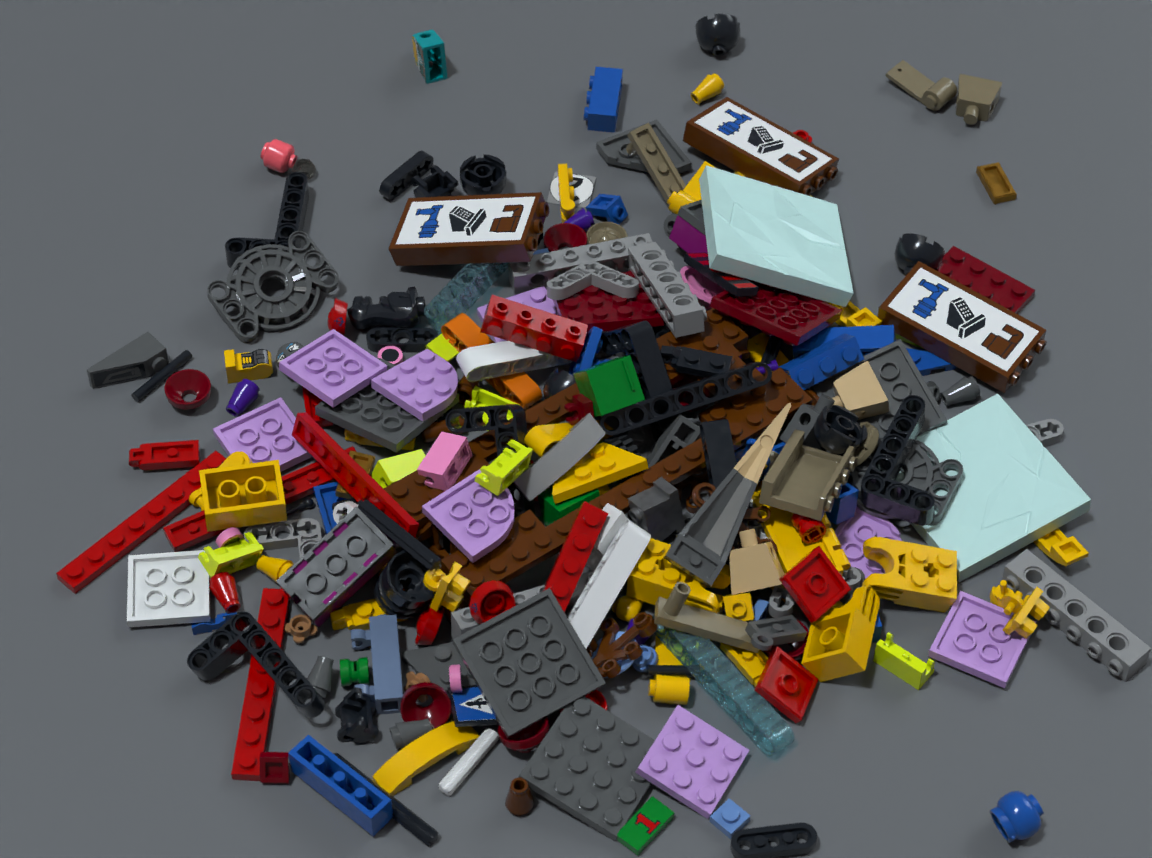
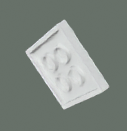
[127,550,210,628]

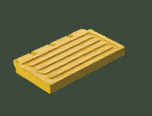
[752,498,851,576]

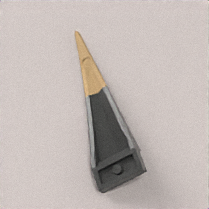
[663,403,791,588]

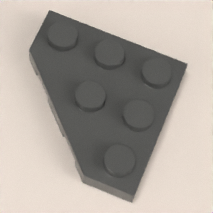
[596,120,692,174]

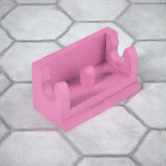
[417,431,472,492]

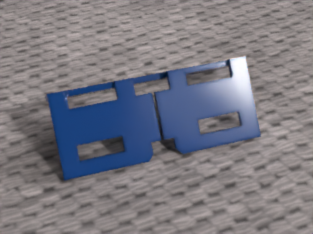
[191,612,237,636]

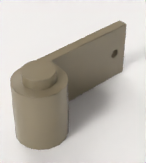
[886,60,957,111]

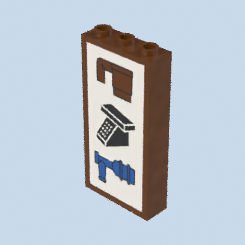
[683,97,839,196]
[389,192,549,266]
[878,261,1047,393]

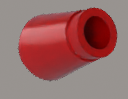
[209,572,241,613]

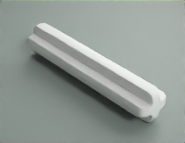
[439,728,498,796]

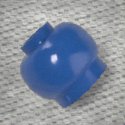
[990,791,1044,843]

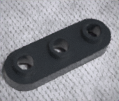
[730,822,817,858]

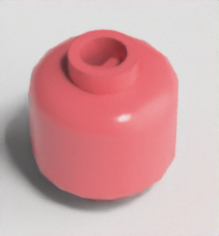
[261,139,297,173]

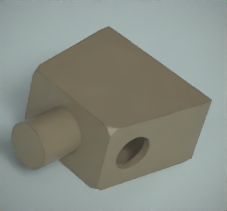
[956,74,1002,125]

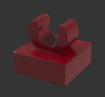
[564,393,594,425]
[259,752,290,783]

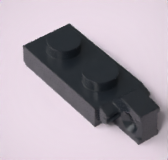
[660,345,732,378]

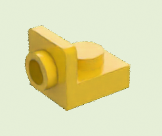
[723,593,755,621]

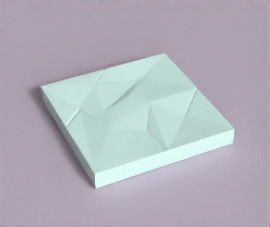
[699,165,854,307]
[895,394,1091,582]

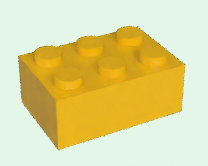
[199,460,287,532]

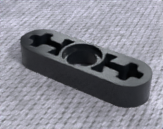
[379,150,434,200]
[366,328,438,353]

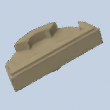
[853,422,879,467]

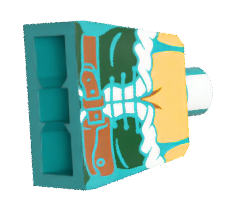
[412,30,448,84]

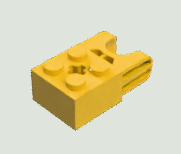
[862,537,957,613]
[626,538,731,613]
[801,585,880,682]

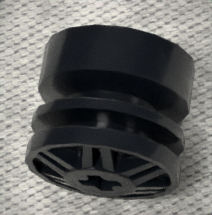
[374,550,440,620]

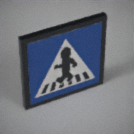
[447,685,499,727]

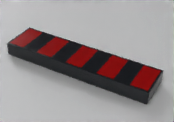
[684,252,758,297]

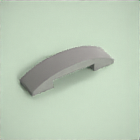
[513,413,606,501]

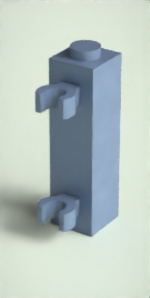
[351,614,403,715]

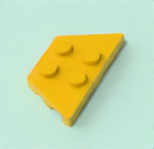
[552,442,648,504]

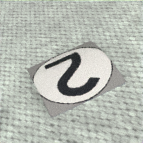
[547,171,596,208]

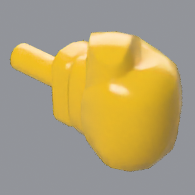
[989,580,1014,608]
[612,596,644,622]

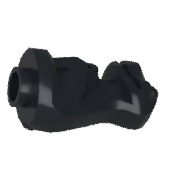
[347,286,426,329]

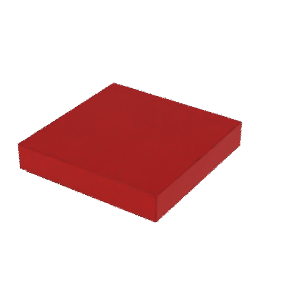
[779,546,852,623]
[754,646,819,723]

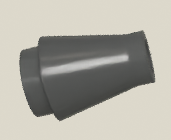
[940,376,980,407]
[307,656,334,699]
[389,718,432,749]

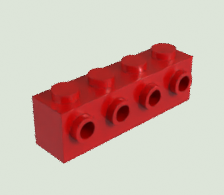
[480,295,588,362]

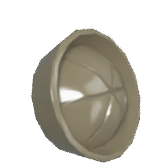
[586,222,628,244]

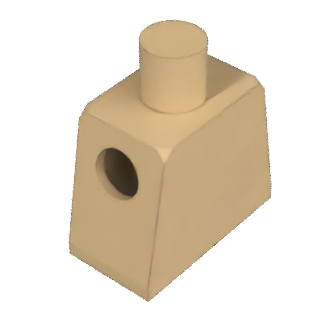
[832,361,889,420]
[729,528,784,595]

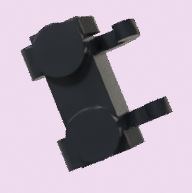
[411,165,458,198]
[335,687,378,743]

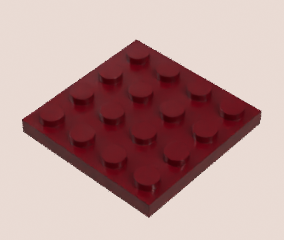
[936,246,1035,314]
[552,270,664,333]
[710,279,842,346]

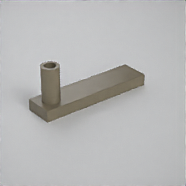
[626,122,686,214]
[654,582,759,653]

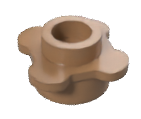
[285,615,317,643]
[404,671,431,702]

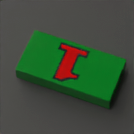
[616,796,675,856]

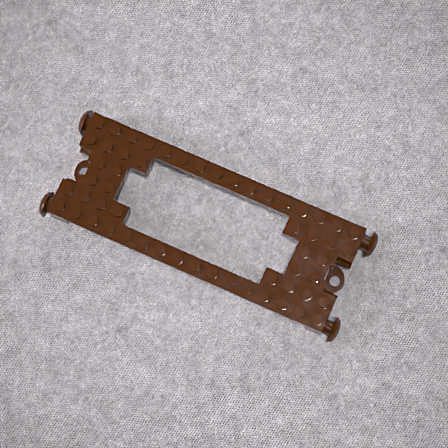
[384,308,819,624]

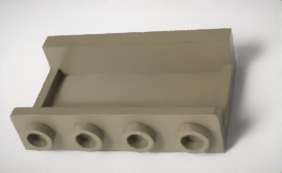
[759,429,857,521]

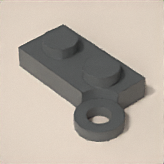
[745,615,807,651]

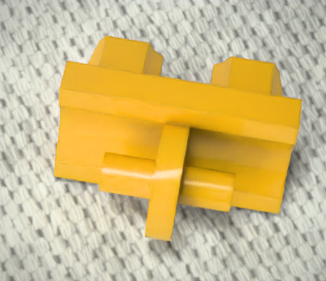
[423,562,471,612]
[1001,587,1050,638]

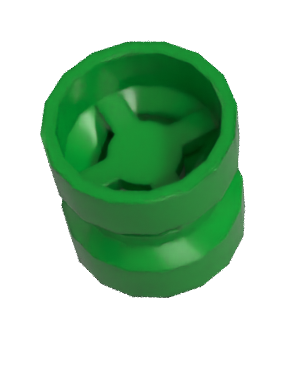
[340,657,369,687]

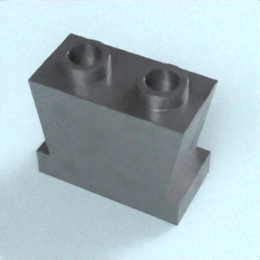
[628,477,685,542]

